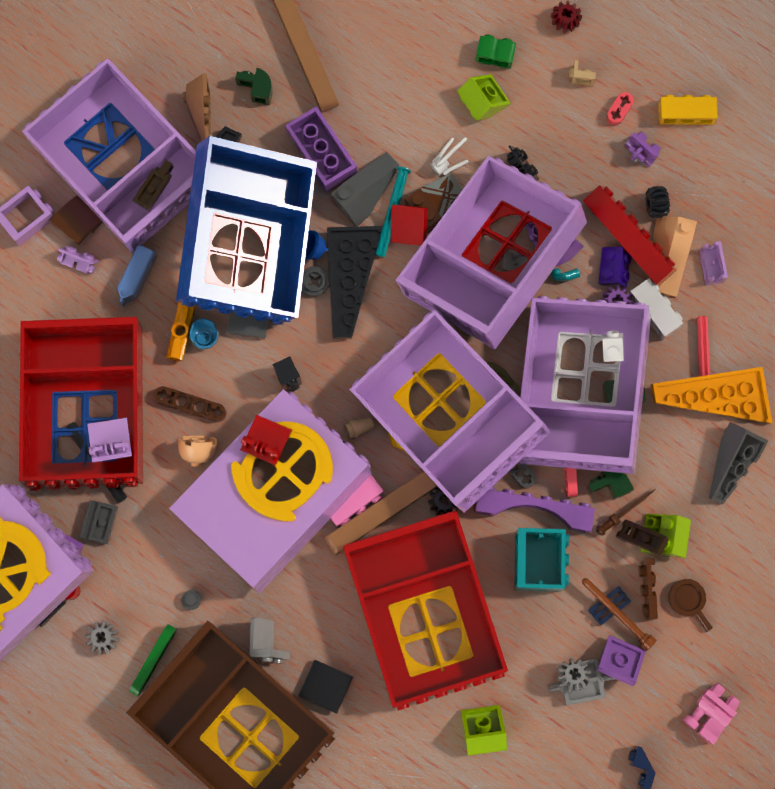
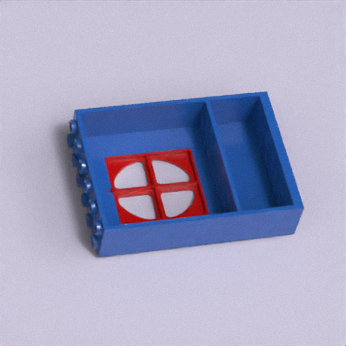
[176,136,317,325]

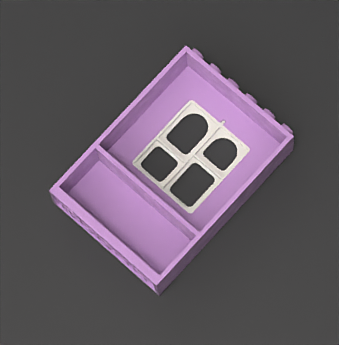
[518,296,651,474]

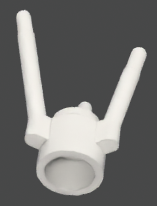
[430,137,469,176]

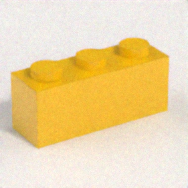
[658,95,718,125]

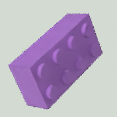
[285,106,357,193]

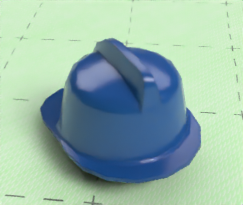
[305,230,329,260]

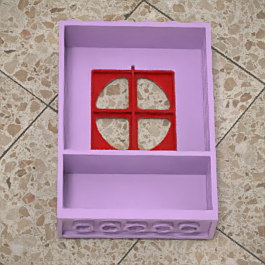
[395,155,587,349]

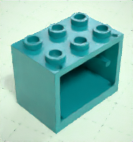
[514,528,569,592]

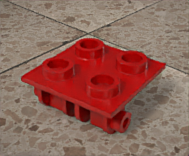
[240,415,292,466]

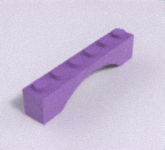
[475,487,595,533]

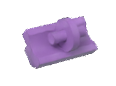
[625,131,661,167]

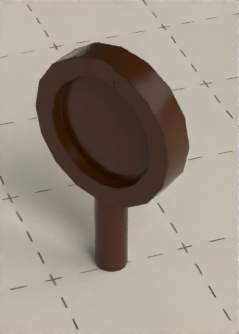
[668,579,713,632]

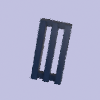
[588,586,631,626]

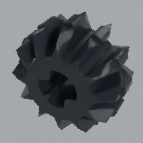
[645,186,670,218]
[428,486,459,516]

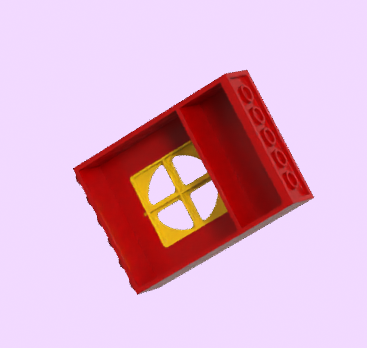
[343,511,508,711]

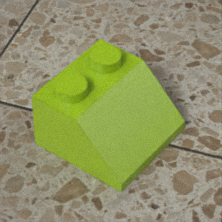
[457,74,511,121]
[461,705,507,756]

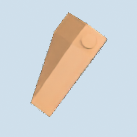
[652,216,697,298]

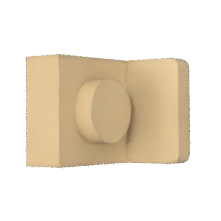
[569,60,596,86]

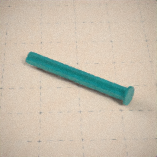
[375,166,411,258]

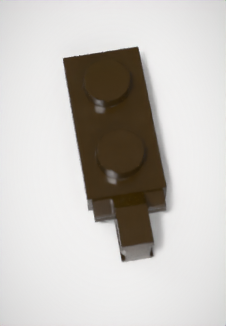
[132,160,174,212]

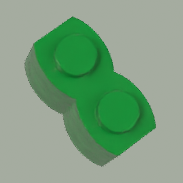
[475,34,516,69]

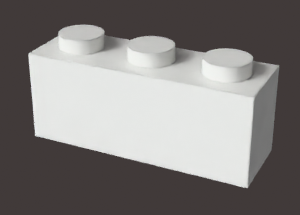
[629,278,683,340]

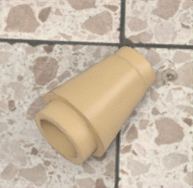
[344,417,374,439]

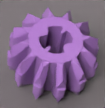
[600,286,633,304]

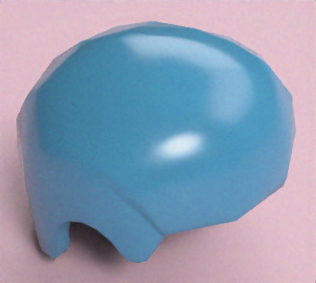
[189,318,218,350]

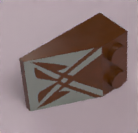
[405,173,462,233]

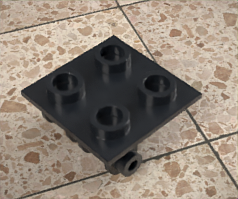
[507,145,539,180]

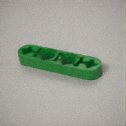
[129,624,177,697]

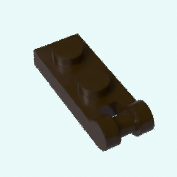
[616,519,669,556]

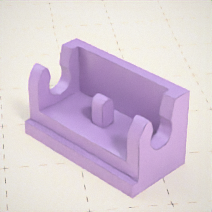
[698,241,728,286]

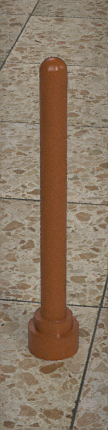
[582,578,657,651]

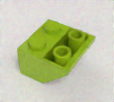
[640,514,691,558]

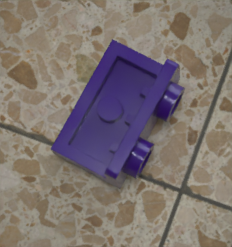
[598,246,632,288]

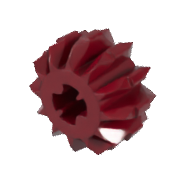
[551,0,582,33]

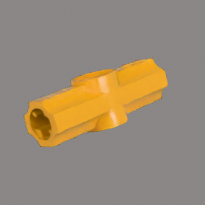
[166,302,195,362]

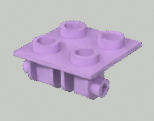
[88,418,132,462]

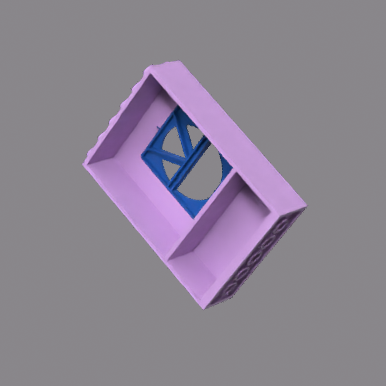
[22,58,196,254]

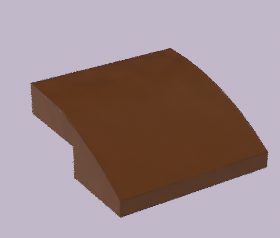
[50,196,103,245]

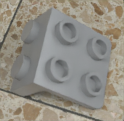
[248,617,290,664]

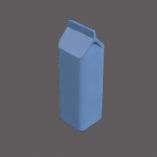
[117,245,157,307]

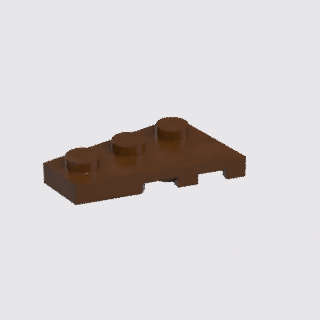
[638,558,658,621]

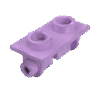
[57,246,99,274]

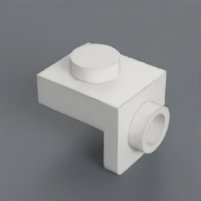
[602,331,624,362]

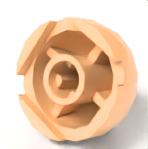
[178,435,217,467]

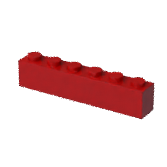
[583,185,677,285]

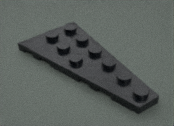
[326,226,383,339]

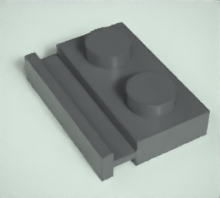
[80,500,118,545]

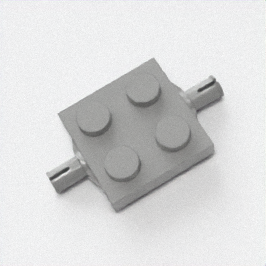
[548,659,615,706]

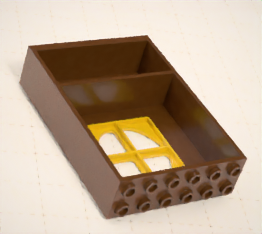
[126,620,335,789]

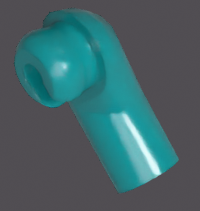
[551,268,580,282]

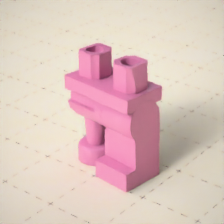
[683,683,740,745]

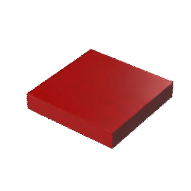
[391,204,428,246]

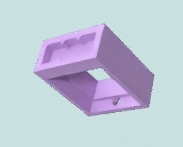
[0,186,54,246]

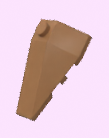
[183,73,211,141]

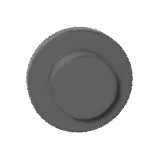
[181,590,201,610]

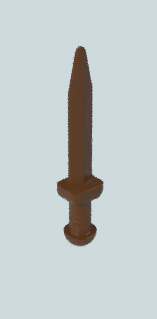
[596,489,656,536]

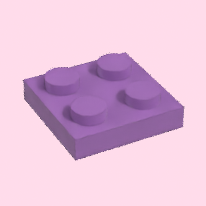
[596,635,646,686]

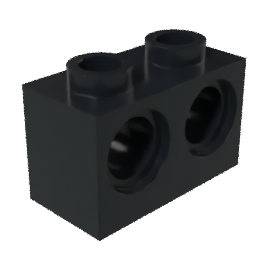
[272,356,302,392]

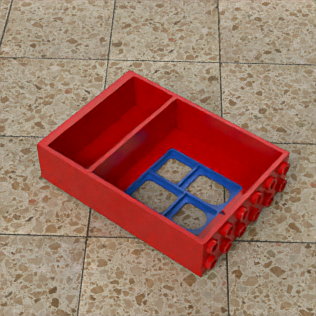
[19,317,143,491]

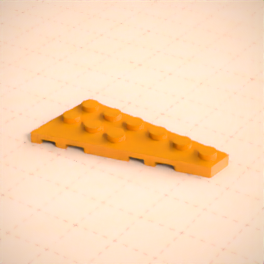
[651,367,773,424]

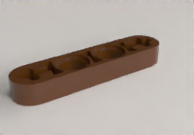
[154,386,227,422]

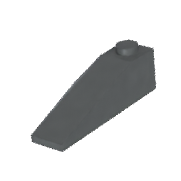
[331,152,399,227]
[709,422,768,504]

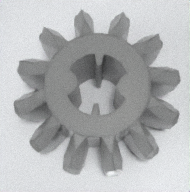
[85,621,120,655]
[557,658,591,692]

